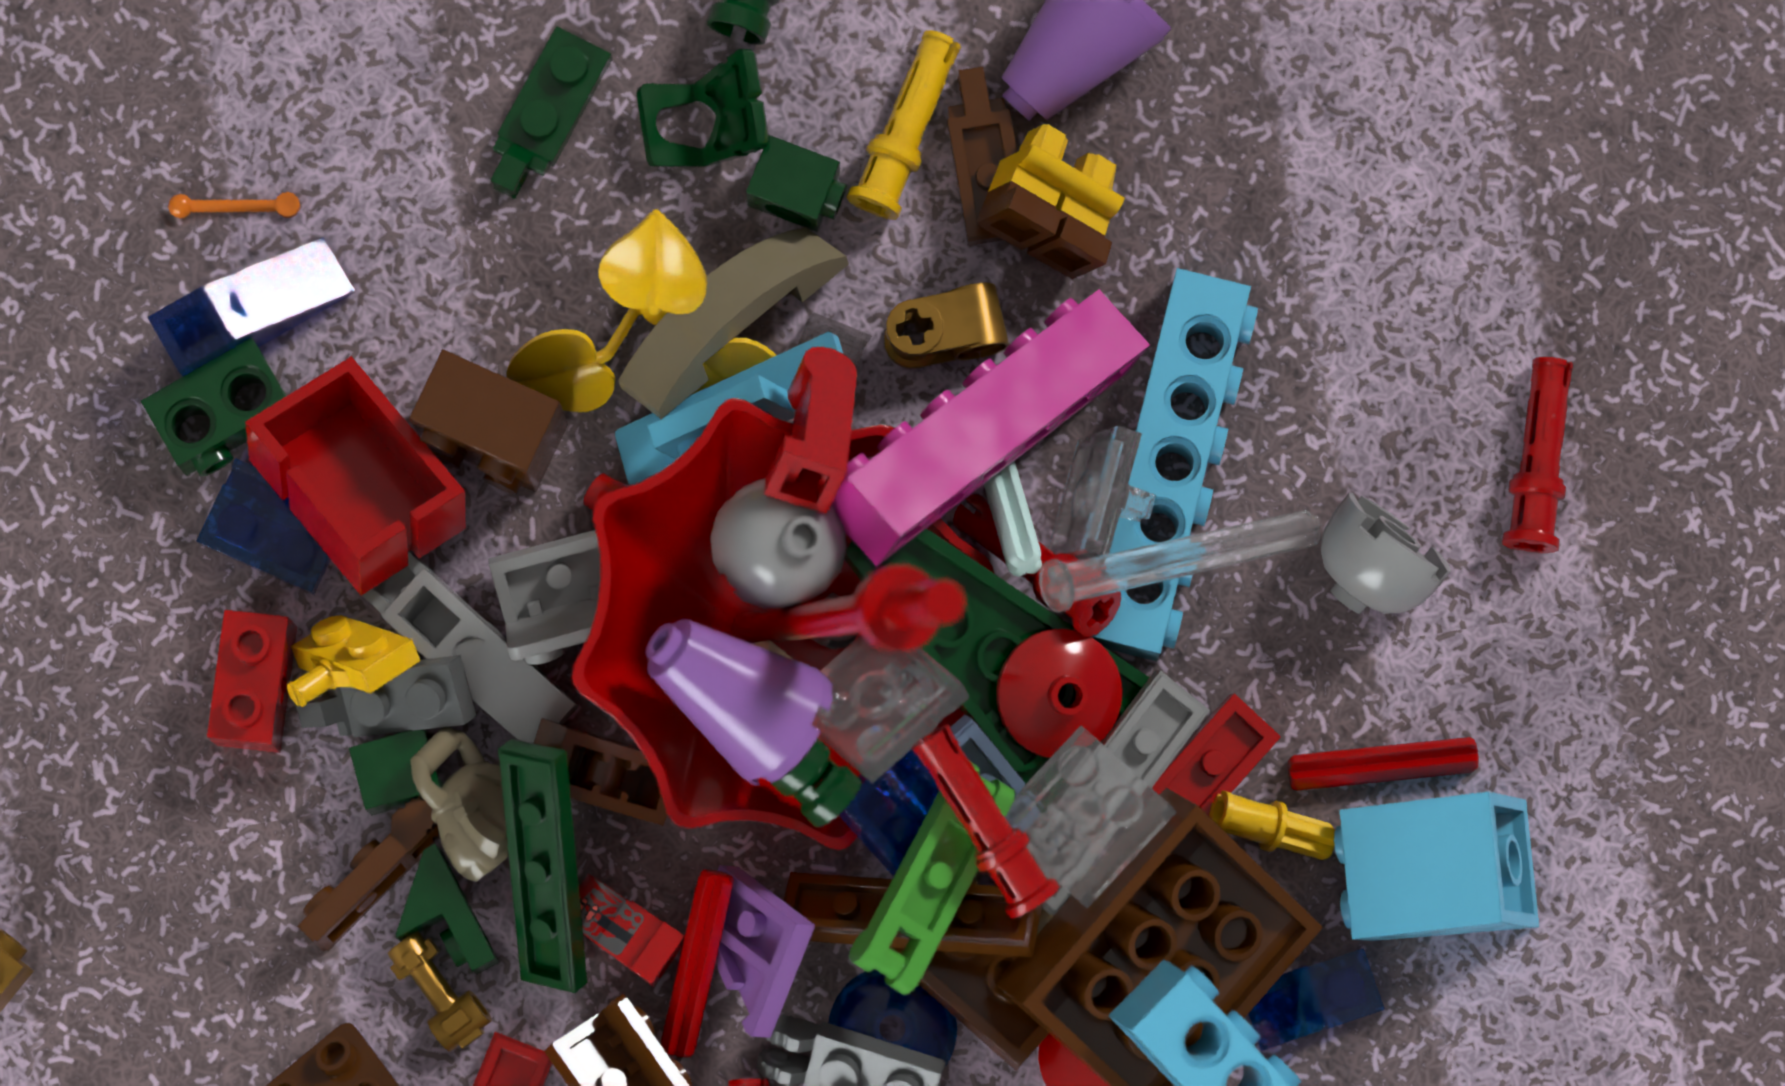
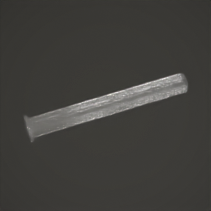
[1039,510,1322,612]

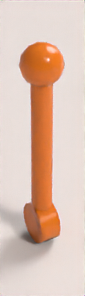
[168,192,300,218]

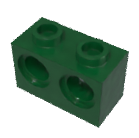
[141,337,287,477]

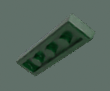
[498,739,587,993]

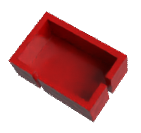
[245,356,466,596]

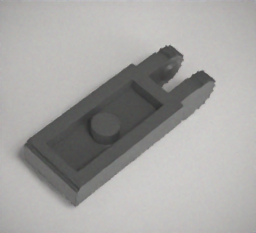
[756,1014,946,1086]

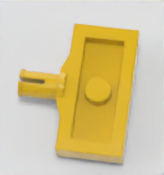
[287,615,420,707]

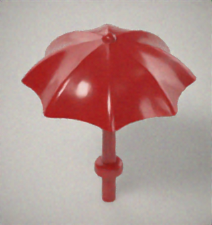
[572,398,994,850]

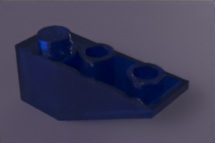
[147,237,355,377]

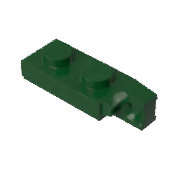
[491,26,613,199]

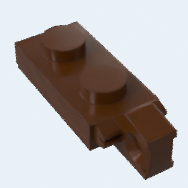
[947,66,1017,246]

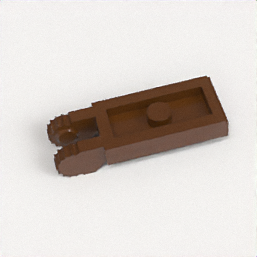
[297,797,440,952]

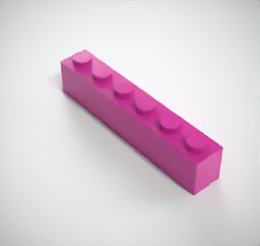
[831,289,1150,567]

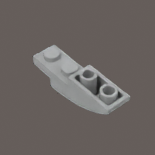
[346,550,579,743]

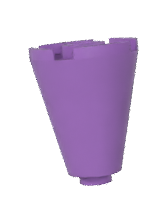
[1001,0,1172,121]
[646,619,832,785]

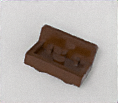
[544,994,692,1086]

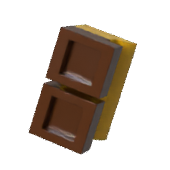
[976,124,1125,279]

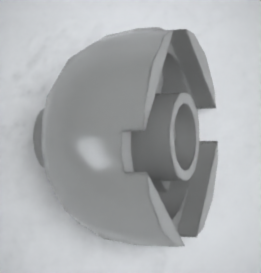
[711,478,847,609]
[1321,492,1451,614]

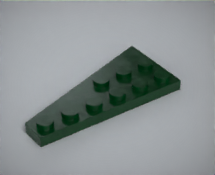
[844,528,1150,813]

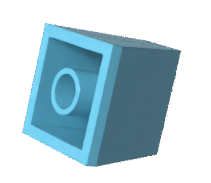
[1334,791,1539,941]

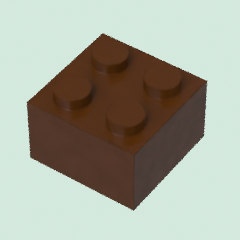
[409,349,568,495]

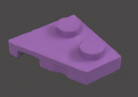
[717,865,815,1038]

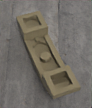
[618,227,849,419]

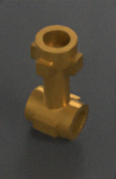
[387,931,492,1052]

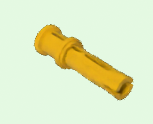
[846,30,961,220]

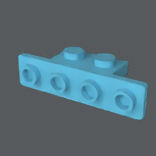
[615,332,843,485]

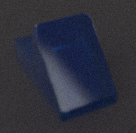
[1248,948,1385,1052]

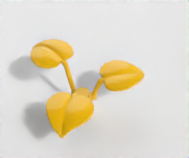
[506,209,776,412]

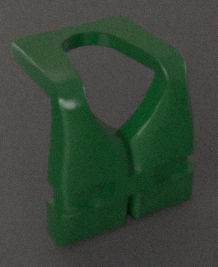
[636,48,770,167]

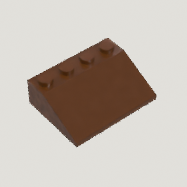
[995,788,1323,1086]

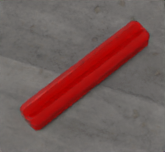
[1288,737,1479,791]
[660,869,734,1058]

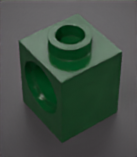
[746,135,847,232]

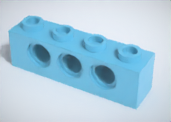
[1108,959,1301,1086]

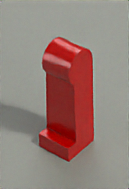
[764,346,857,514]

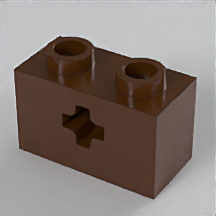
[533,718,667,826]

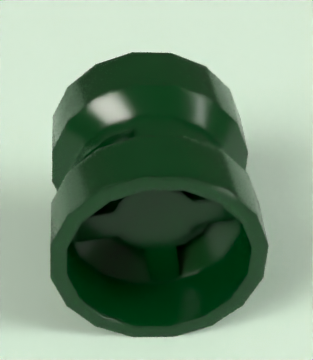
[706,0,780,45]
[770,737,862,827]

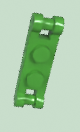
[849,762,1015,995]

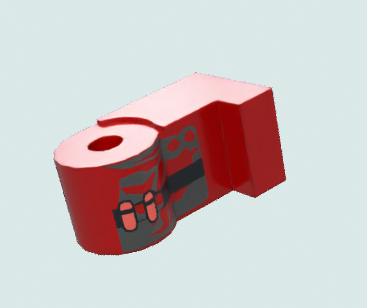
[579,873,685,988]

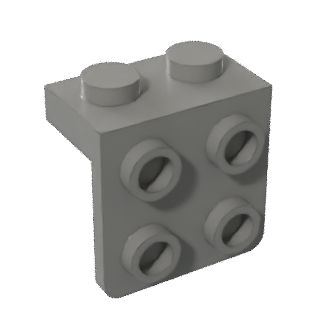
[488,530,600,665]

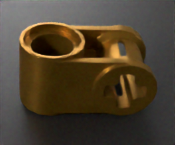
[884,282,1009,369]

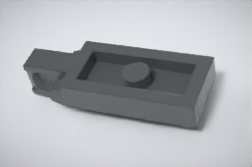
[296,655,476,737]

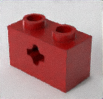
[207,610,297,753]

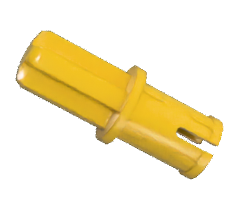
[1209,790,1335,860]

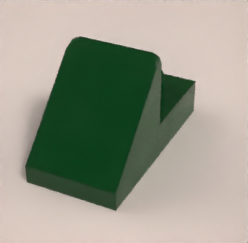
[395,844,500,975]

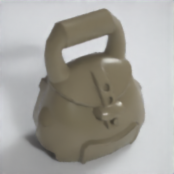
[410,727,509,881]

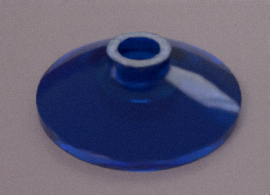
[828,969,957,1067]

